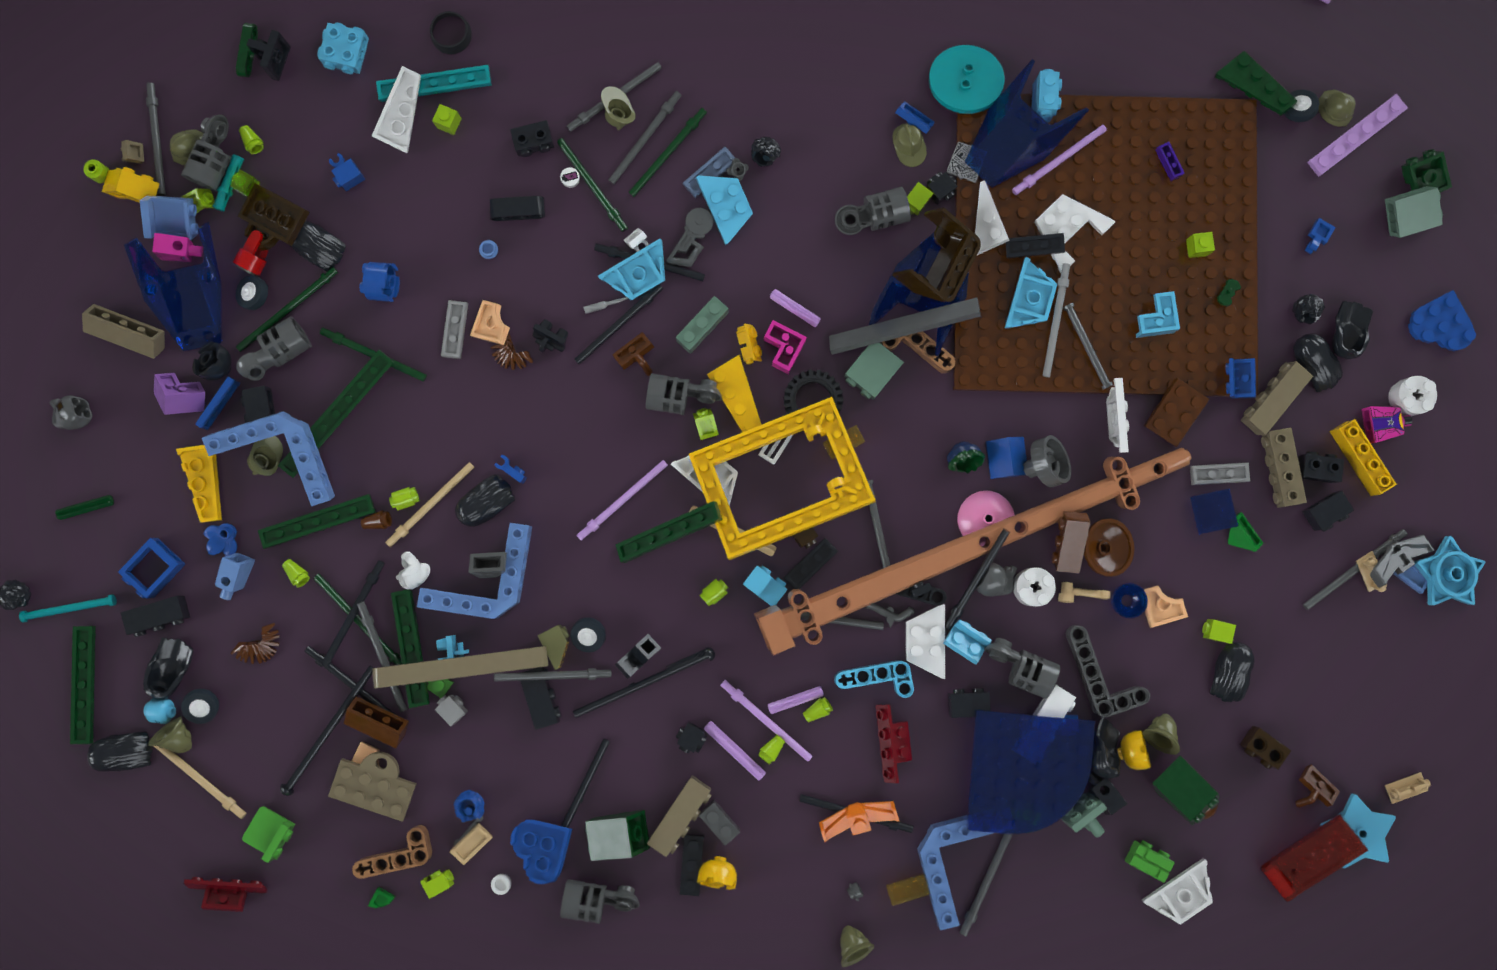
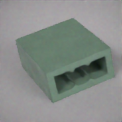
[1385,186,1443,238]
[844,343,904,400]

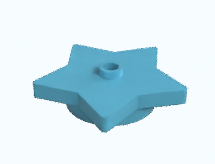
[1414,536,1485,605]
[1320,793,1396,868]

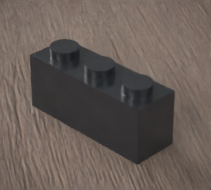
[120,595,191,637]
[521,667,562,730]

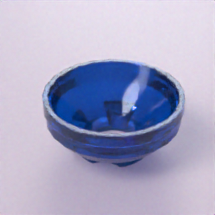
[1111,583,1148,618]

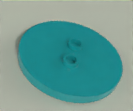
[929,45,1005,114]

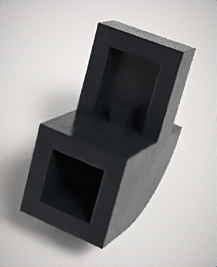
[615,634,661,679]

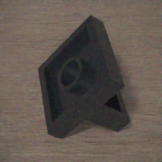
[246,30,291,81]

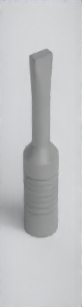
[584,297,628,314]

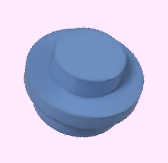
[479,240,498,259]

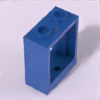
[118,538,186,599]

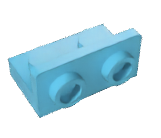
[943,620,992,665]

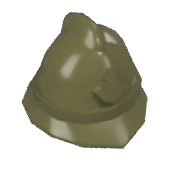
[1318,90,1356,127]
[170,129,203,165]
[1142,714,1180,755]
[149,717,192,753]
[840,925,874,967]

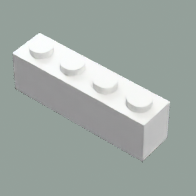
[1011,685,1076,764]

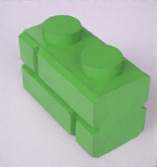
[1125,840,1174,883]

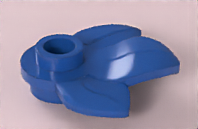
[203,523,237,556]

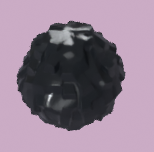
[751,137,781,167]
[1292,294,1326,325]
[0,580,31,610]

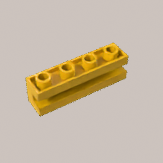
[1329,419,1397,496]

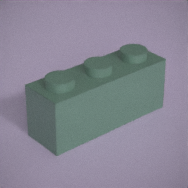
[675,296,729,354]

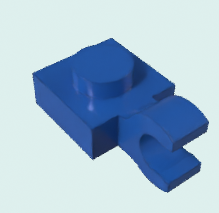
[1304,218,1336,254]
[494,455,527,484]

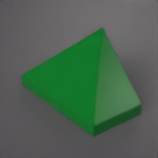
[1228,512,1263,552]

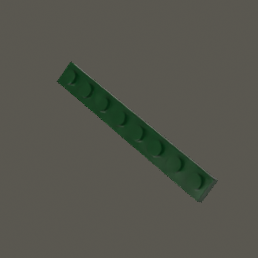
[278,349,394,478]

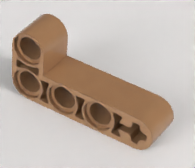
[880,331,955,373]
[352,825,432,879]

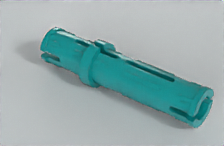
[212,155,245,212]

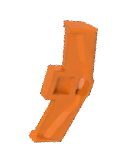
[819,801,899,843]

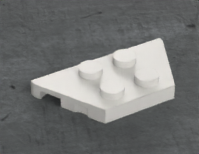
[1106,378,1129,453]
[671,455,738,506]
[906,604,945,679]
[1141,858,1213,925]

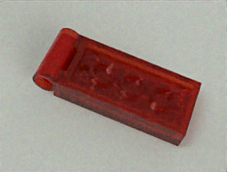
[1260,813,1368,902]

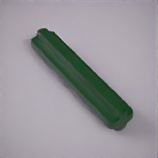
[55,495,114,520]

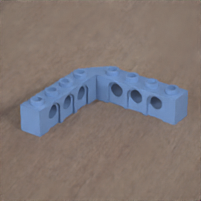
[202,411,335,506]
[417,523,532,619]
[917,805,1015,931]

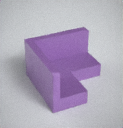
[154,373,205,415]

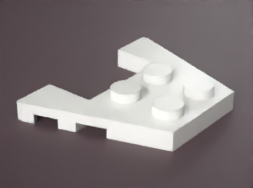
[1035,194,1115,273]

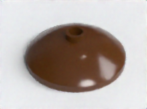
[1084,519,1134,577]

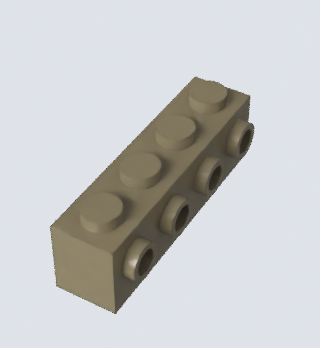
[82,304,165,359]
[1240,361,1313,435]
[1261,428,1307,508]
[647,775,712,857]

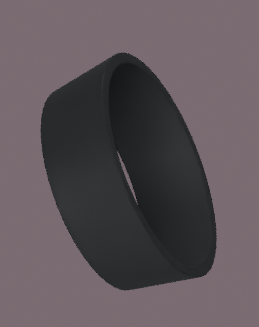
[430,11,472,54]

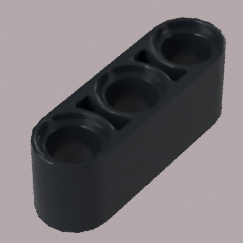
[490,196,545,221]
[896,586,947,606]

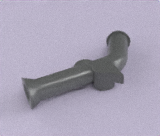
[865,603,915,628]

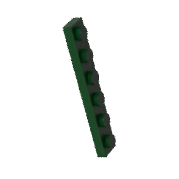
[258,494,376,549]
[615,501,722,563]
[391,589,430,708]
[70,626,96,744]

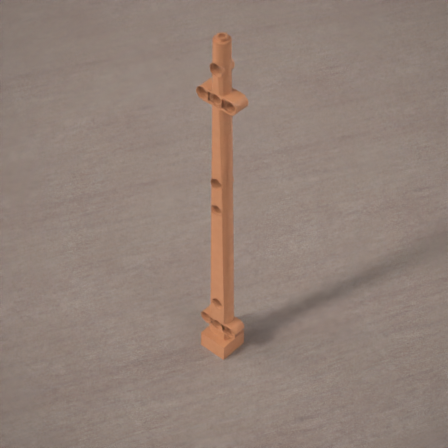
[754,448,1191,655]

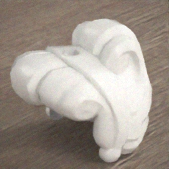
[396,552,430,589]

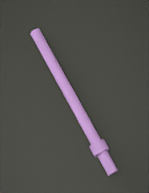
[1012,125,1107,195]
[576,460,668,541]
[720,680,813,762]

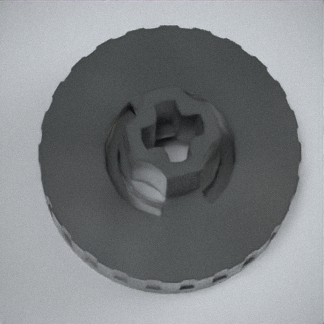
[1023,435,1071,488]

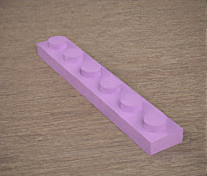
[1307,94,1408,177]

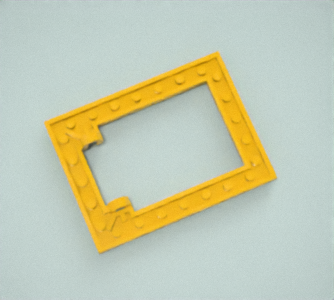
[689,397,876,560]

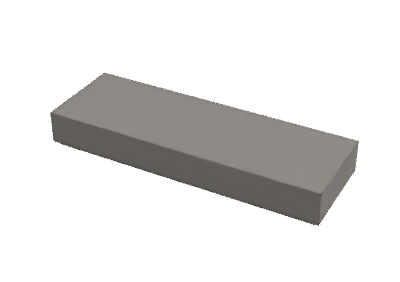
[441,300,468,359]
[1190,462,1250,485]

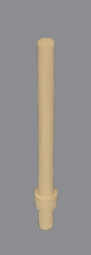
[385,462,475,547]
[154,746,247,819]

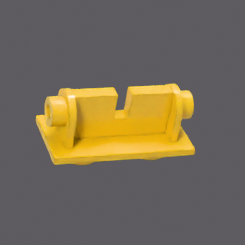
[736,324,762,365]

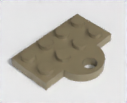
[328,752,417,822]

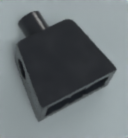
[1085,771,1127,815]

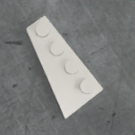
[372,66,421,153]

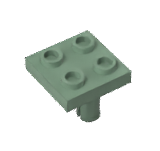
[1059,792,1107,837]

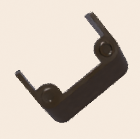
[892,207,981,302]

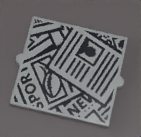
[946,142,987,183]

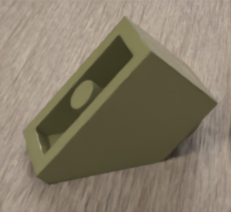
[538,624,570,670]

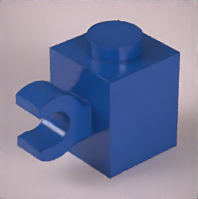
[329,153,365,191]

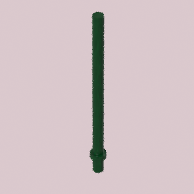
[235,267,339,352]
[313,574,402,665]

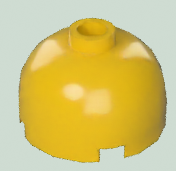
[1117,730,1151,770]
[697,856,737,890]

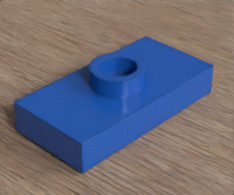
[895,102,935,134]

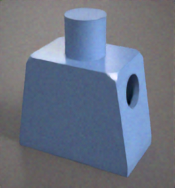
[215,553,255,600]

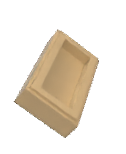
[450,823,492,865]

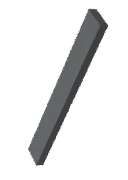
[829,297,981,354]

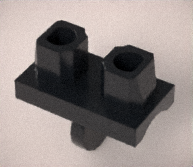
[533,319,568,353]

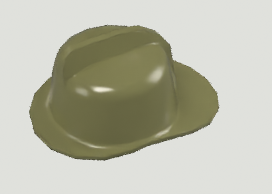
[601,86,636,130]
[892,123,927,167]
[247,436,283,476]

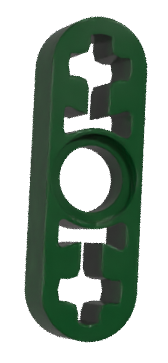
[236,23,258,78]

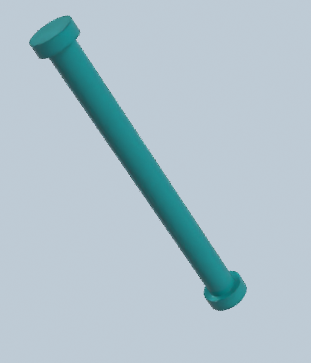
[19,594,117,623]

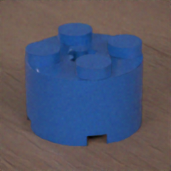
[359,262,400,302]

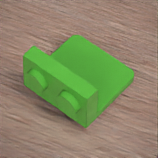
[242,806,295,863]

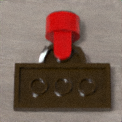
[233,183,310,276]

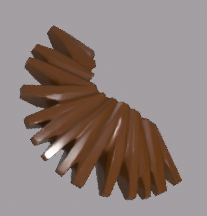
[491,332,533,370]
[230,623,280,664]

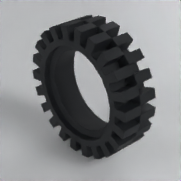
[784,369,843,414]

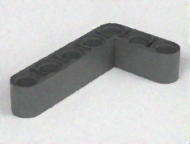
[1066,625,1150,717]

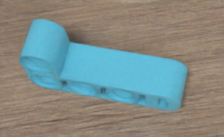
[834,660,914,698]

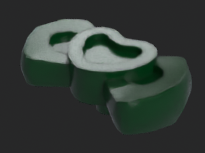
[1217,279,1241,306]

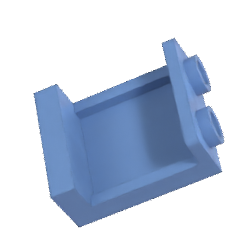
[140,196,199,240]

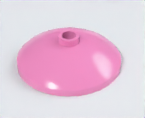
[957,491,1015,547]

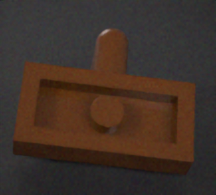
[612,332,654,376]
[1295,764,1340,808]

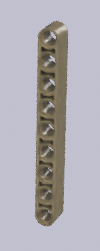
[372,646,548,688]

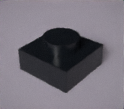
[909,581,932,598]

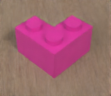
[764,320,807,375]

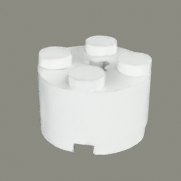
[1388,376,1437,416]
[1013,568,1056,606]

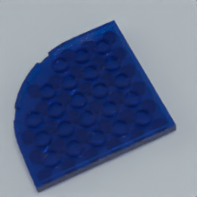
[967,710,1095,834]

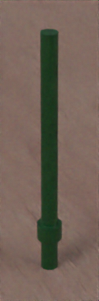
[628,108,707,197]
[557,138,628,232]
[320,327,427,382]

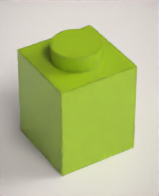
[432,104,462,135]
[907,182,933,216]
[1186,232,1215,258]
[1202,619,1236,644]

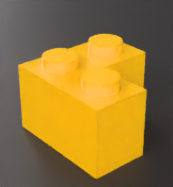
[102,167,160,203]

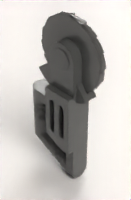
[666,208,713,267]

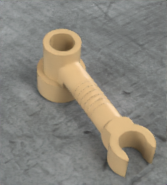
[1058,582,1111,603]

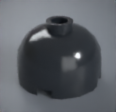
[192,341,232,381]

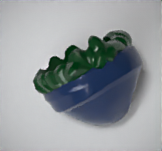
[946,441,985,474]

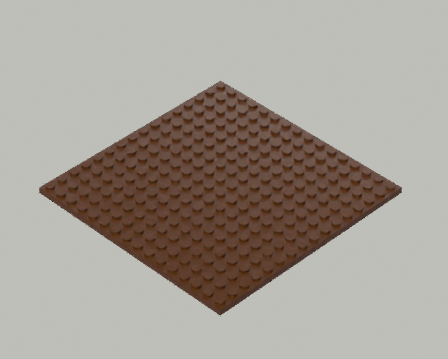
[953,93,1258,397]

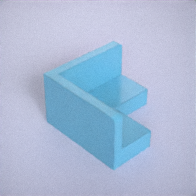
[1136,291,1180,338]

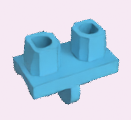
[436,635,469,660]

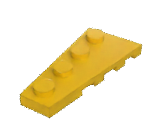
[707,355,762,432]
[176,445,222,523]

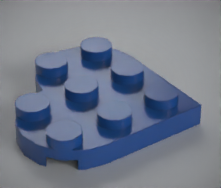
[1408,290,1476,351]
[510,820,572,884]

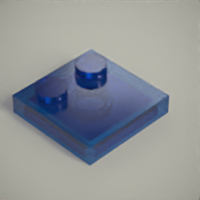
[1190,489,1239,534]

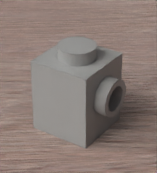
[435,695,468,726]

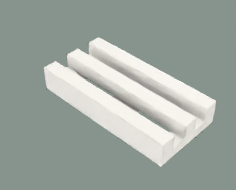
[758,434,794,465]

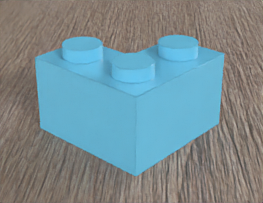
[743,565,788,606]

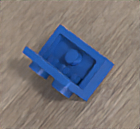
[1226,358,1256,399]

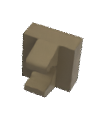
[121,140,144,164]

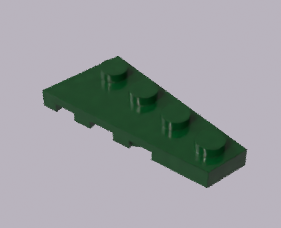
[1215,51,1297,116]

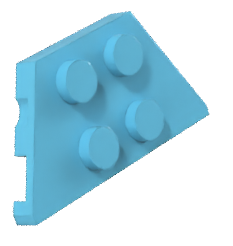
[696,176,753,245]
[598,238,665,300]
[1004,257,1057,328]

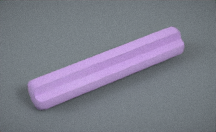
[770,289,821,327]
[768,686,824,714]

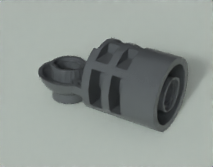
[181,114,232,191]
[835,186,911,235]
[236,316,312,381]
[646,373,722,415]
[984,638,1060,699]
[560,879,640,924]

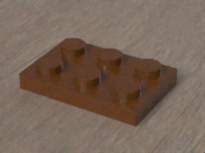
[1144,378,1210,447]

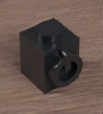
[927,172,958,205]
[676,721,708,754]

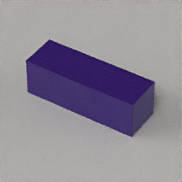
[1155,142,1185,181]

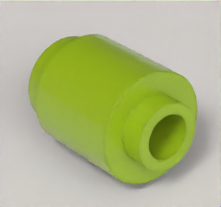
[83,159,109,183]
[389,487,420,511]
[700,579,728,606]

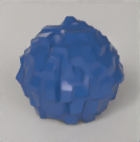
[453,790,485,822]

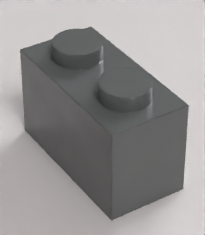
[699,800,740,846]

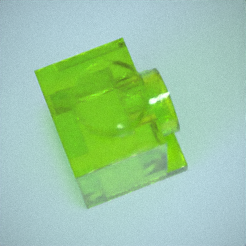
[230,169,260,197]

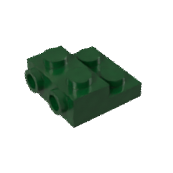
[1401,149,1452,192]

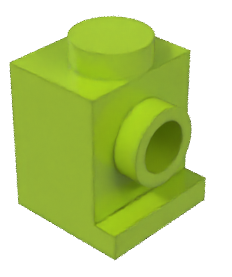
[420,870,454,899]

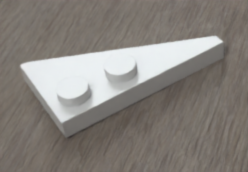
[975,180,1010,255]

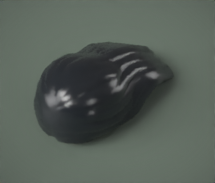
[289,221,346,272]
[1332,301,1373,359]
[1293,333,1343,392]
[455,475,515,527]
[143,637,193,699]
[1210,642,1255,702]
[1090,717,1121,779]
[87,732,153,772]

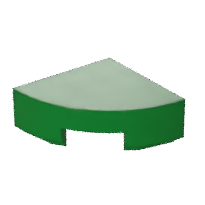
[368,887,396,908]

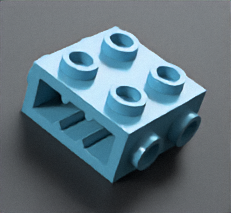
[317,22,369,74]
[1031,69,1062,124]

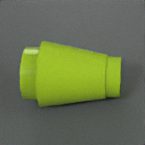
[239,125,264,154]
[282,559,310,588]
[803,697,833,723]
[758,735,785,765]

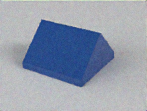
[986,437,1027,479]

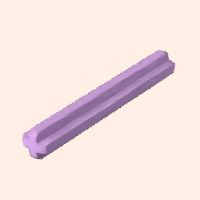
[704,721,766,780]

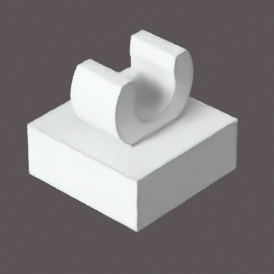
[624,228,649,252]

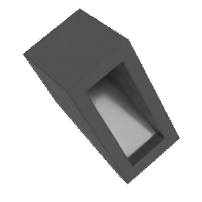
[469,552,507,578]

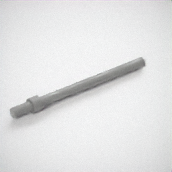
[1042,263,1070,378]

